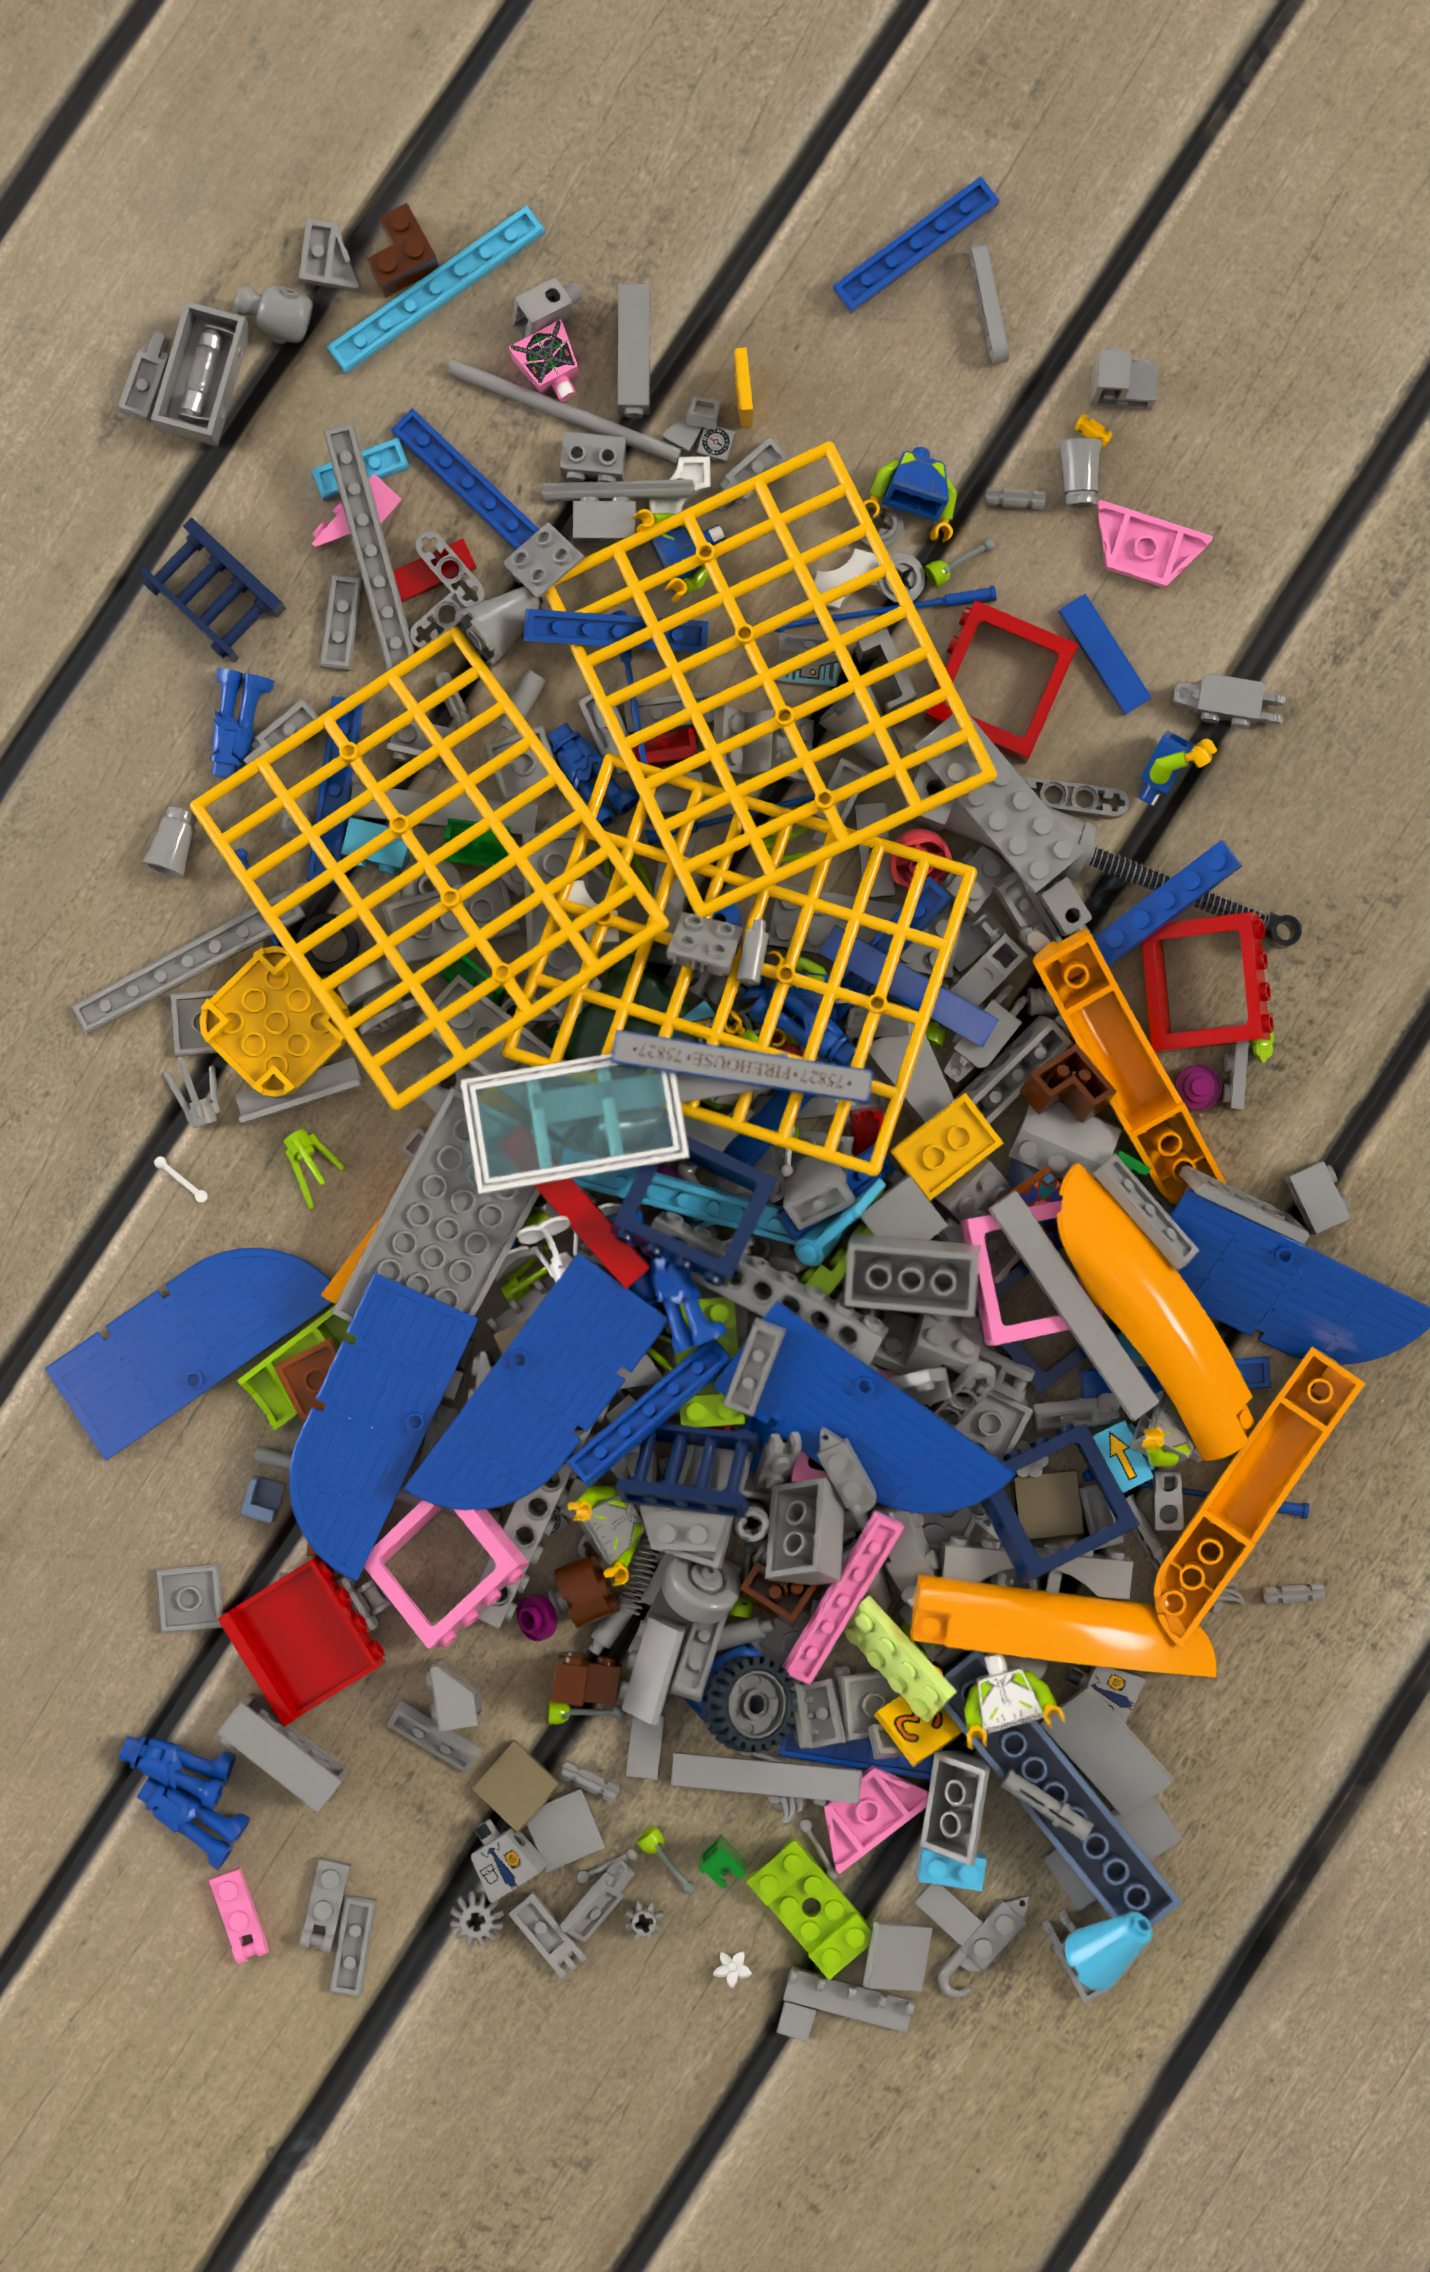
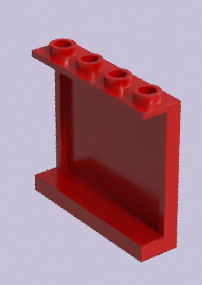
[217,1555,386,1727]

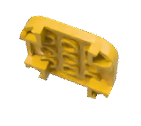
[199,946,352,1098]

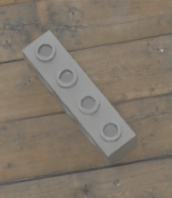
[954,1015,1073,1124]

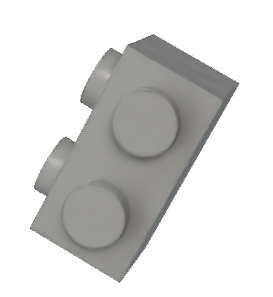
[560,431,627,482]

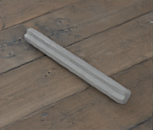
[542,479,695,502]

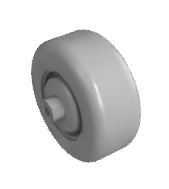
[662,1556,740,1624]

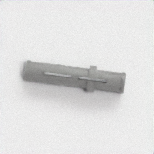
[1125,1494,1169,1573]
[1001,1769,1093,1841]

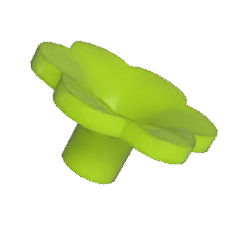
[1249,1032,1274,1063]

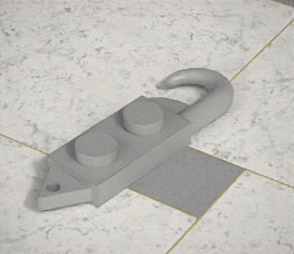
[817,1427,895,1531]
[938,1895,1029,1998]

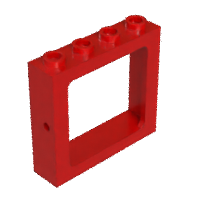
[924,600,1078,763]
[1142,912,1274,1053]

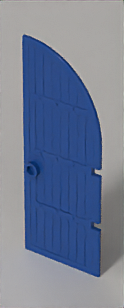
[1170,1188,1430,1365]
[45,1248,333,1461]
[403,1252,669,1510]
[289,1272,479,1582]
[712,1301,1016,1514]

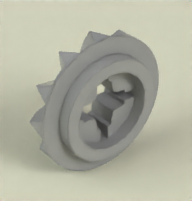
[854,499,904,547]
[877,553,925,603]

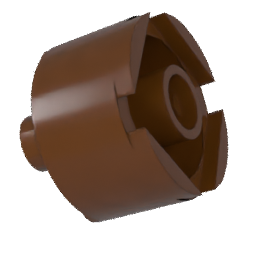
[554,1553,620,1628]

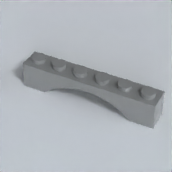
[937,1535,1134,1599]

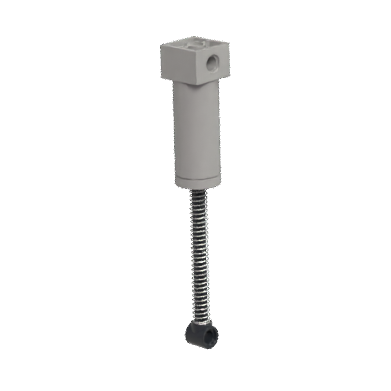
[903,762,1302,949]

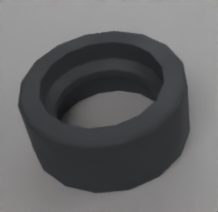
[298,913,360,974]

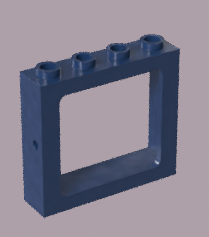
[610,1124,778,1288]
[975,1225,1120,1394]
[980,1423,1139,1585]

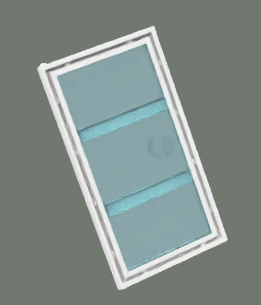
[460,1053,690,1194]

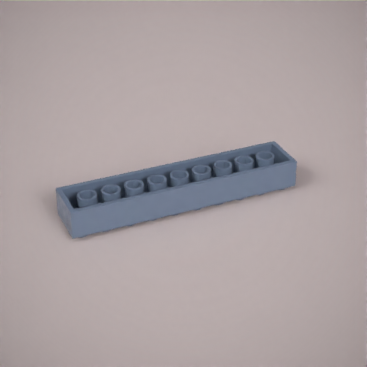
[942,1650,1182,1928]

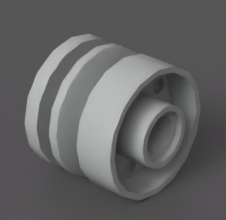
[338,960,420,1037]

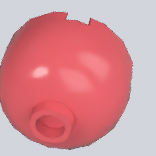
[889,828,952,890]

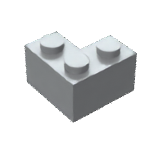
[1090,347,1158,410]

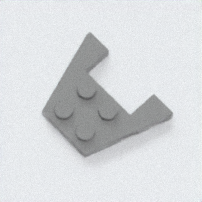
[625,1452,750,1552]

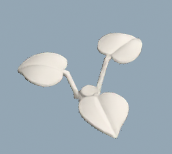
[495,1203,621,1283]

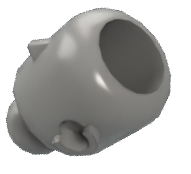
[234,285,313,343]

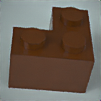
[367,203,439,298]
[1019,1044,1117,1124]
[739,1562,821,1628]
[550,1651,622,1706]

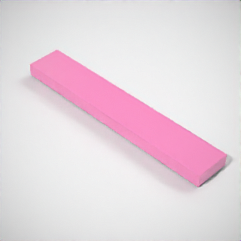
[781,1511,905,1685]

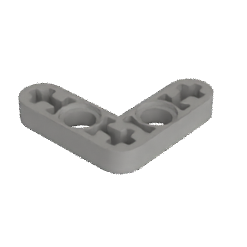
[410,531,485,648]

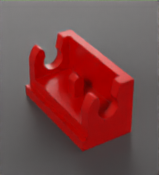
[634,727,698,768]
[849,1106,888,1157]

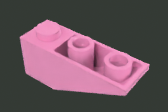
[312,474,403,547]

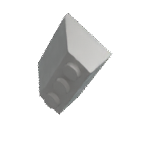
[1008,1101,1122,1183]
[765,1478,845,1585]
[618,1613,686,1726]
[920,1749,989,1866]

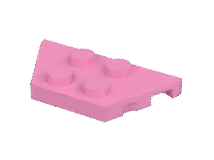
[1096,499,1213,589]
[824,1765,929,1874]

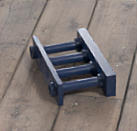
[140,517,286,662]
[616,1423,762,1518]

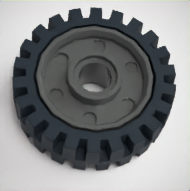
[702,1655,798,1753]

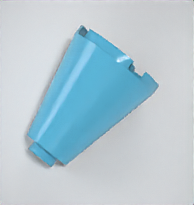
[1064,1912,1152,1992]

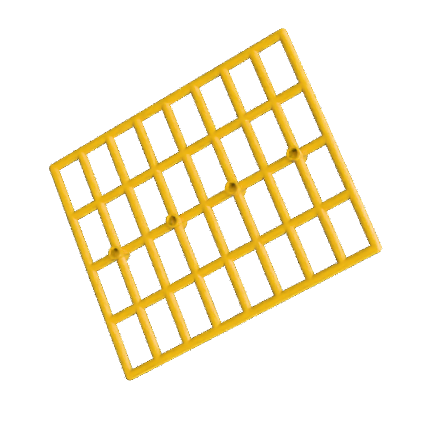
[544,441,997,918]
[190,627,669,1110]
[501,753,977,1177]

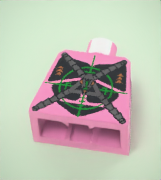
[509,319,579,402]

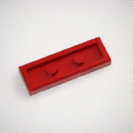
[393,539,477,603]

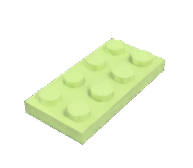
[843,1595,957,1724]

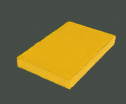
[889,1093,1003,1201]

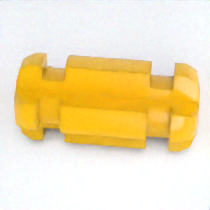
[1075,414,1113,448]

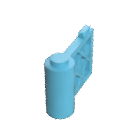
[795,1178,886,1266]

